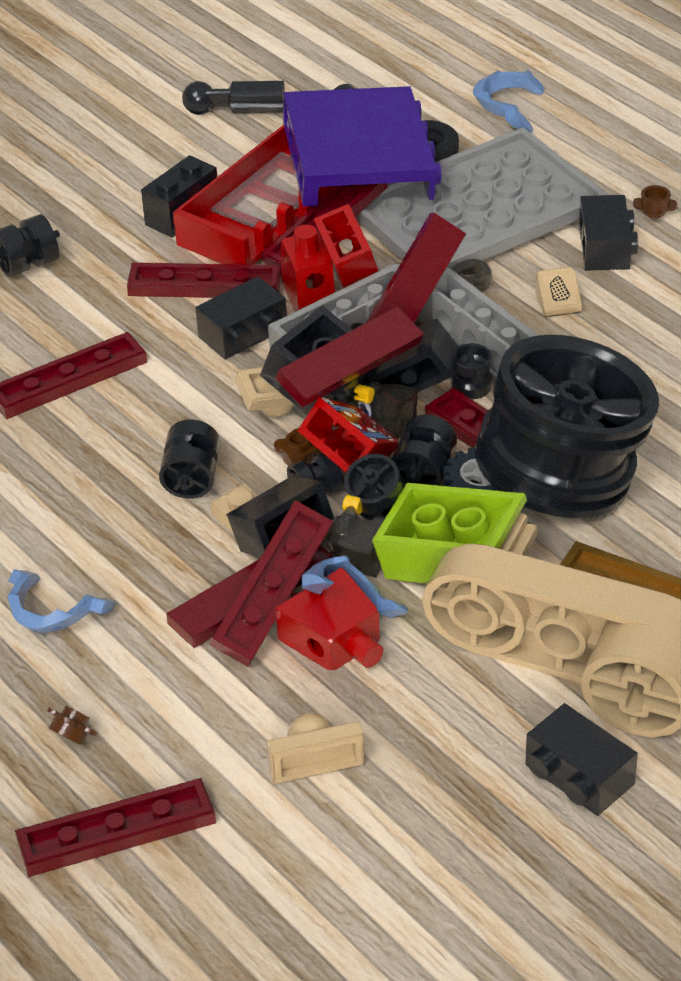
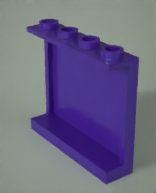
[283,86,442,207]

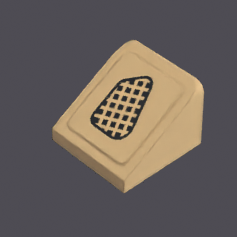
[535,267,582,316]

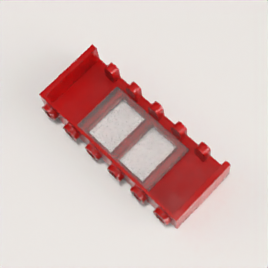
[173,125,336,265]

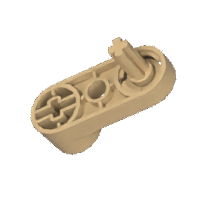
[422,512,681,738]

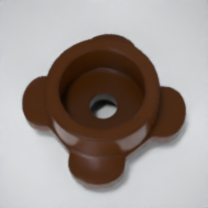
[633,185,677,219]
[274,428,321,465]
[47,705,98,745]

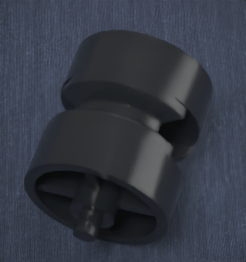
[0,214,60,277]
[391,415,457,486]
[159,419,220,499]
[344,454,405,531]

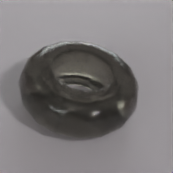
[450,259,493,292]

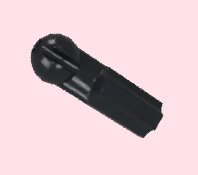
[182,81,285,115]

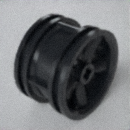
[474,335,659,518]

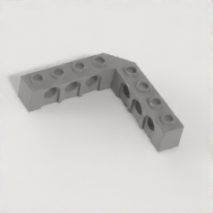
[268,264,538,379]

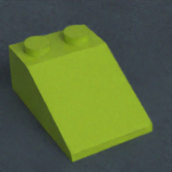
[372,483,527,583]

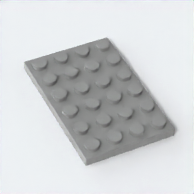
[355,127,609,272]

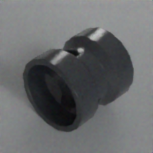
[451,343,492,399]
[287,453,343,494]

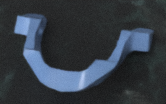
[473,70,544,133]
[302,556,408,618]
[8,569,117,634]

